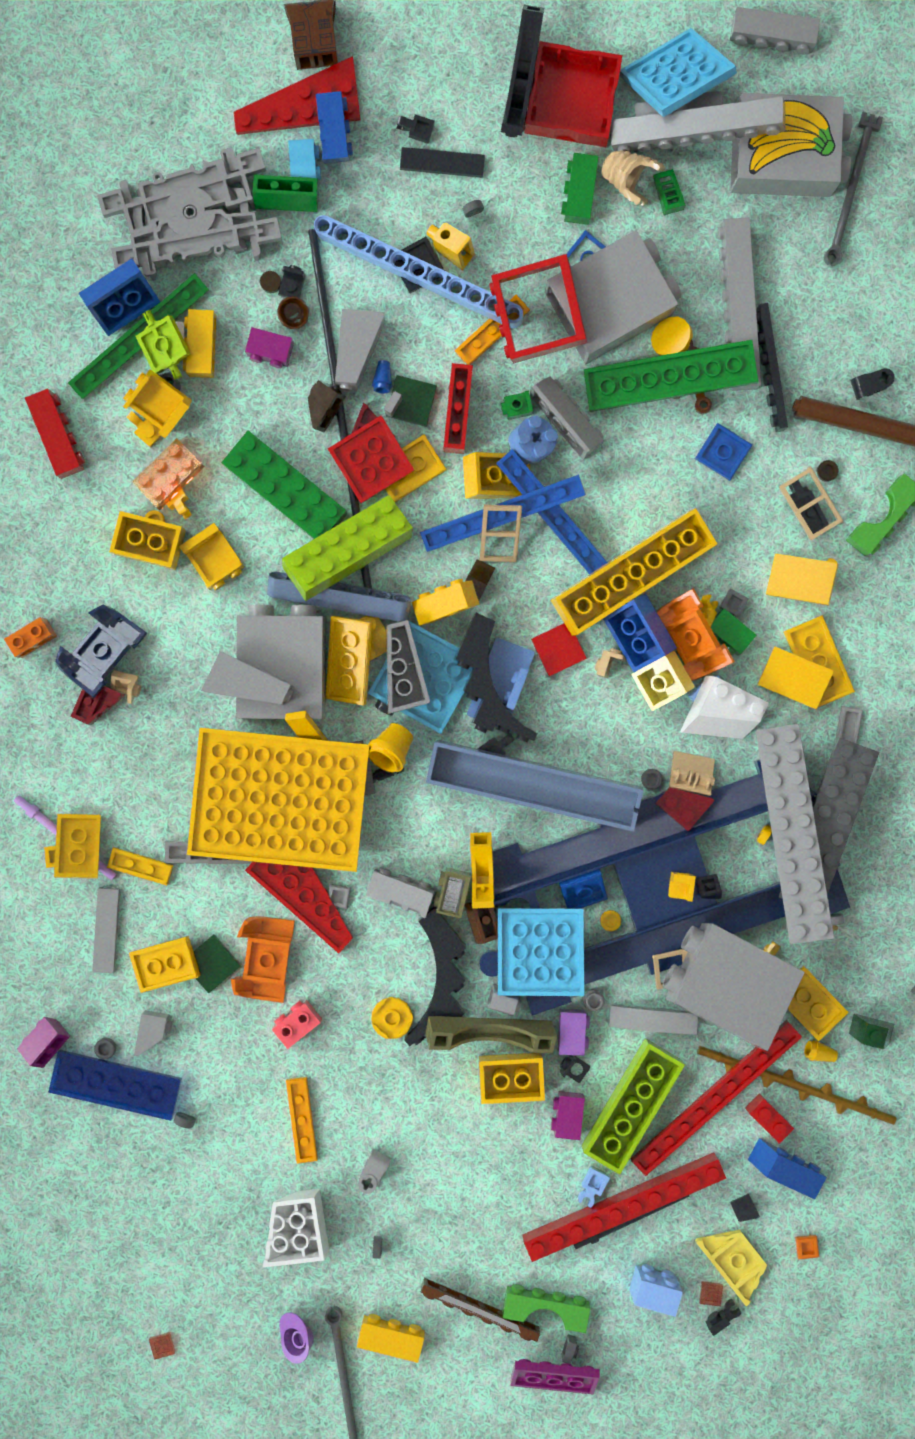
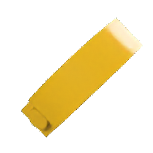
[470,832,494,908]

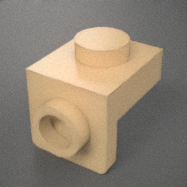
[595,648,626,678]
[111,670,141,704]

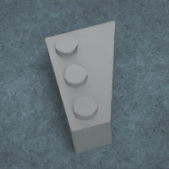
[366,867,434,918]

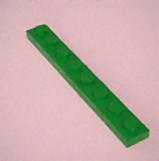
[68,273,209,399]

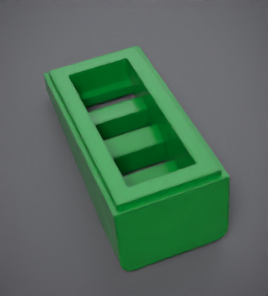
[653,169,686,215]

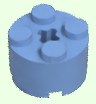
[508,416,558,465]

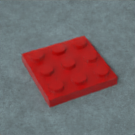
[328,415,415,504]

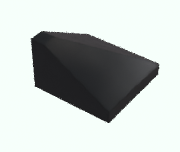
[696,874,722,899]
[730,1193,760,1222]

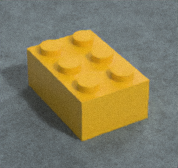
[109,511,186,570]
[479,1053,545,1104]

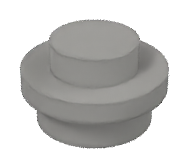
[583,990,604,1011]

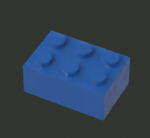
[79,258,161,336]
[603,593,677,672]

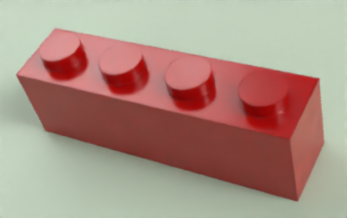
[443,363,473,454]
[25,388,85,479]

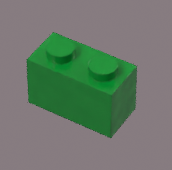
[710,608,757,656]

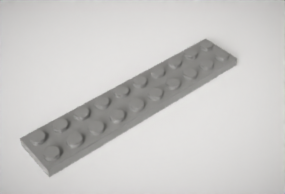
[756,724,834,944]

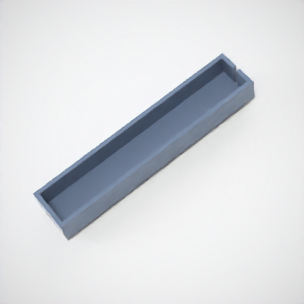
[426,740,644,832]

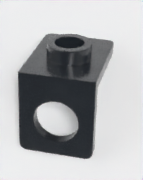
[559,1055,590,1083]

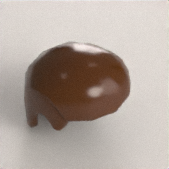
[277,296,309,329]

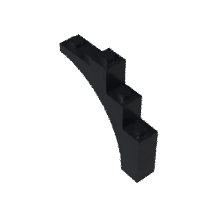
[501,4,545,137]
[454,612,538,743]
[404,907,466,1047]

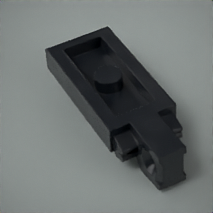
[789,479,829,534]

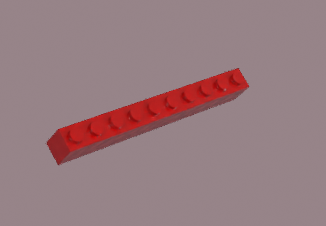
[522,1152,727,1262]

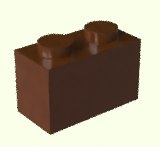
[464,901,498,944]

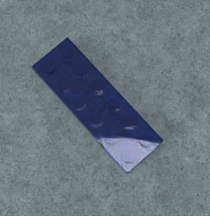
[48,1050,182,1121]

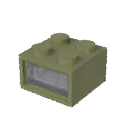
[433,867,471,919]

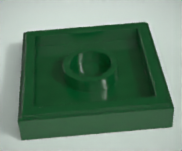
[386,375,437,427]
[194,934,241,994]

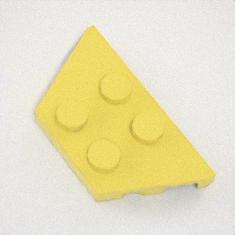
[695,1229,767,1307]

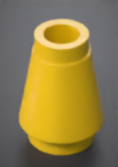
[804,1040,838,1062]

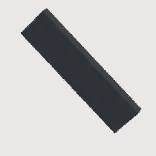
[400,147,485,178]

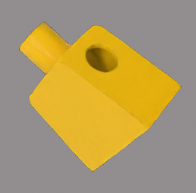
[427,223,475,271]

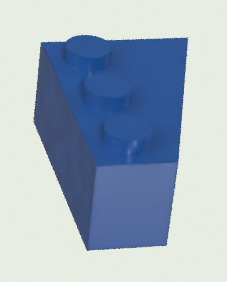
[316,91,353,164]
[748,1138,827,1200]

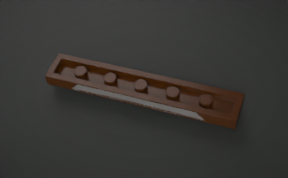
[420,1277,540,1342]

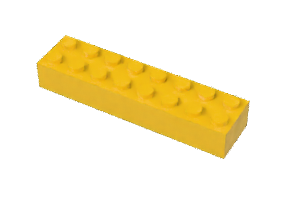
[550,508,717,636]

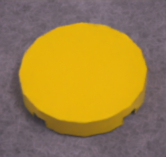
[651,316,693,356]
[371,997,413,1039]

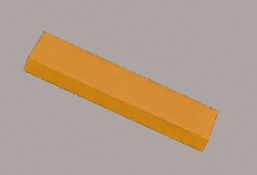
[455,294,530,365]
[286,1077,318,1164]

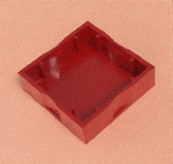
[524,41,623,148]

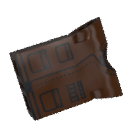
[284,0,338,70]

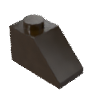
[308,380,346,432]
[465,559,495,601]

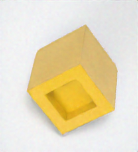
[668,872,696,902]

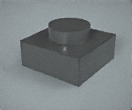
[719,589,749,617]
[561,1334,579,1364]

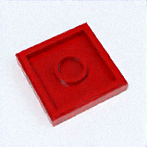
[531,623,587,676]

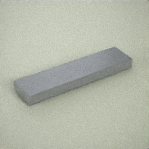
[92,888,120,973]

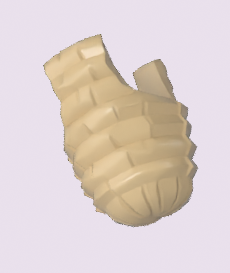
[602,150,666,206]

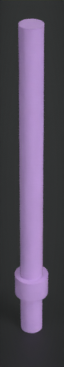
[14,795,117,881]

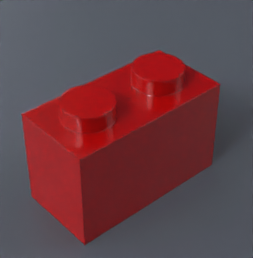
[745,1093,794,1144]

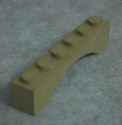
[426,1016,557,1053]

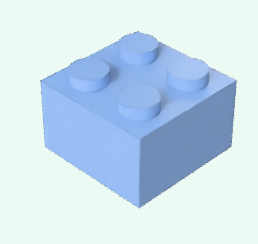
[629,1264,683,1317]

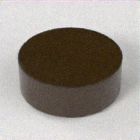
[260,271,281,293]
[817,460,839,482]

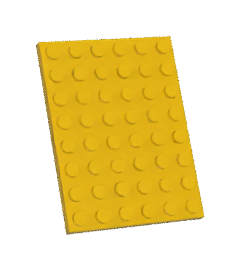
[187,728,369,872]

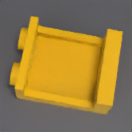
[123,369,192,438]
[179,523,245,590]

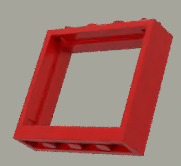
[489,254,588,364]

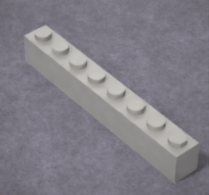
[611,96,785,152]
[718,217,761,391]

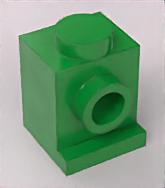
[500,390,533,420]

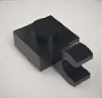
[396,114,435,144]
[477,733,515,755]
[705,1299,741,1336]

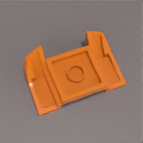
[656,588,735,681]
[231,916,295,1003]

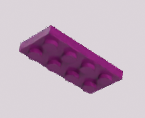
[510,1359,600,1395]

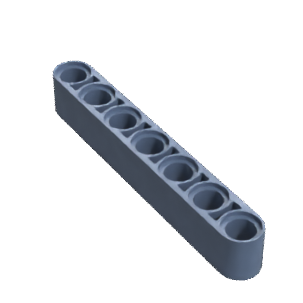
[267,571,411,622]

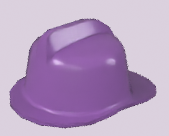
[279,1312,314,1364]

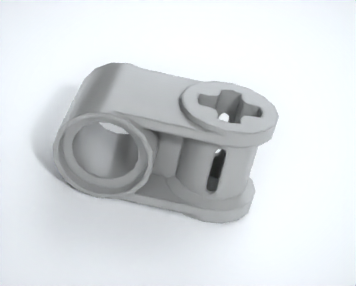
[358,1149,391,1194]

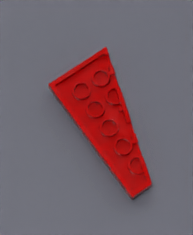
[234,56,361,135]
[245,861,353,954]

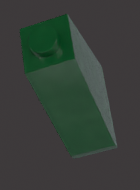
[849,1014,895,1049]

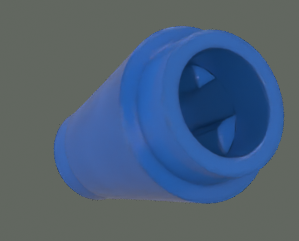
[372,360,393,394]

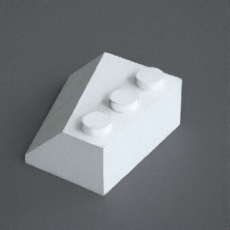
[680,675,769,739]
[263,1189,330,1267]

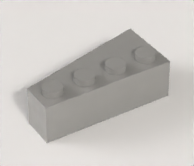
[386,620,430,714]

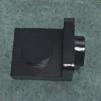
[278,265,305,298]

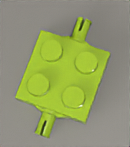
[136,310,191,380]

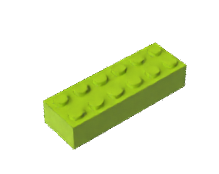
[282,495,413,601]
[581,1038,685,1174]

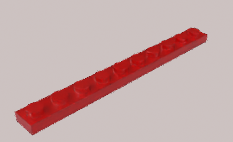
[631,1020,802,1176]

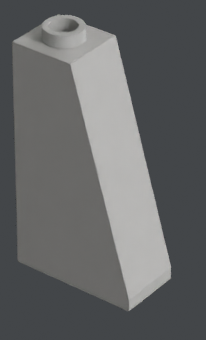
[335,309,385,392]
[201,651,294,705]

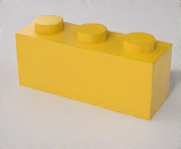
[183,309,217,378]
[411,579,480,626]
[357,1314,425,1363]

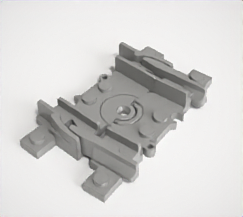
[97,148,282,281]

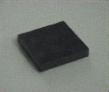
[395,236,445,294]

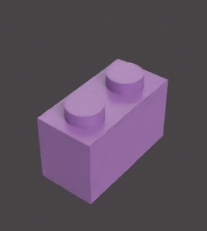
[558,1009,590,1056]

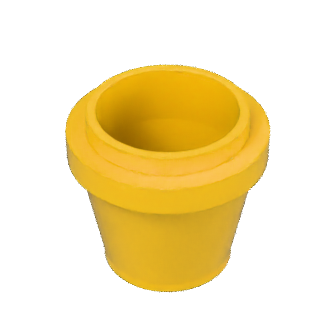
[368,723,414,772]

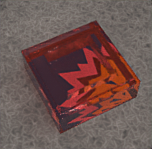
[699,1281,723,1307]
[149,1332,175,1360]

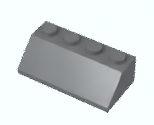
[530,376,604,460]

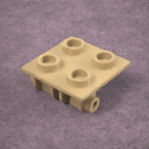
[669,751,715,796]

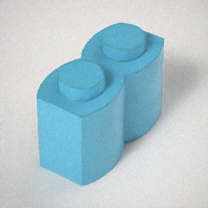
[288,139,321,180]

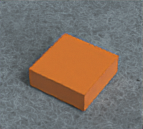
[795,1235,819,1259]

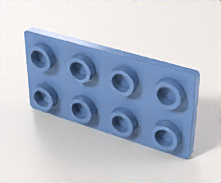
[467,638,535,727]

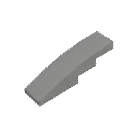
[634,91,723,117]
[165,841,250,864]
[610,1005,699,1035]

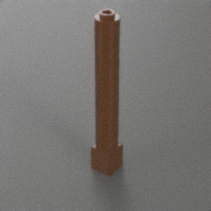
[792,396,915,449]

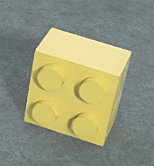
[631,650,695,711]

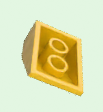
[463,452,530,499]

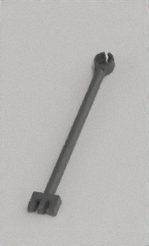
[823,112,883,266]
[325,1306,358,1439]

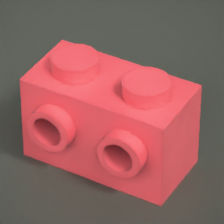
[272,1000,322,1049]

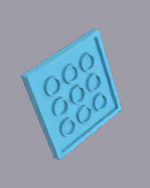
[620,28,737,117]
[368,620,472,734]
[498,909,584,996]

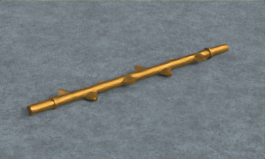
[697,1046,896,1125]

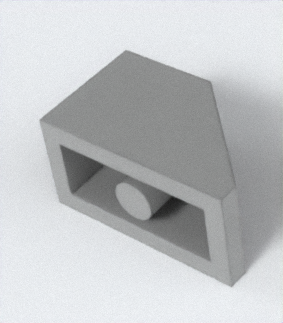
[134,1010,172,1056]

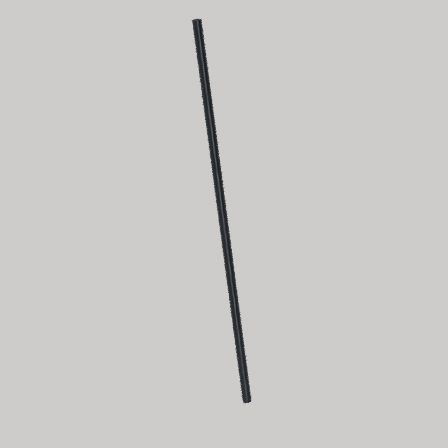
[308,229,372,589]

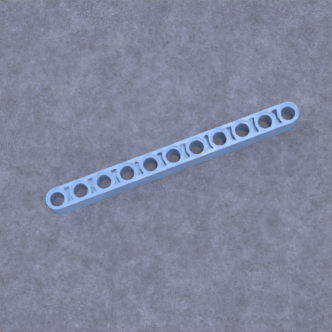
[314,215,523,329]

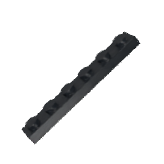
[756,303,788,432]

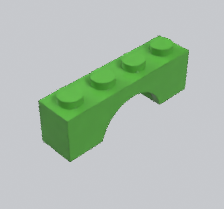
[846,473,915,556]
[502,1284,591,1333]

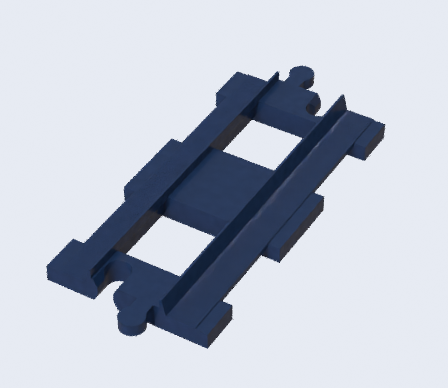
[479,759,850,1016]

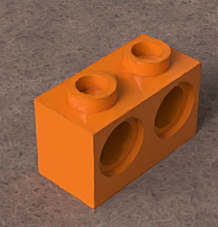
[4,617,57,658]

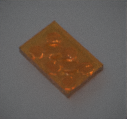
[132,438,205,510]

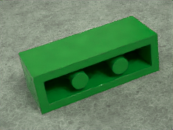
[561,153,599,225]
[253,175,319,212]

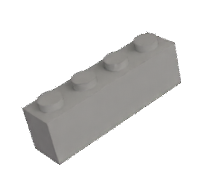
[730,7,820,55]

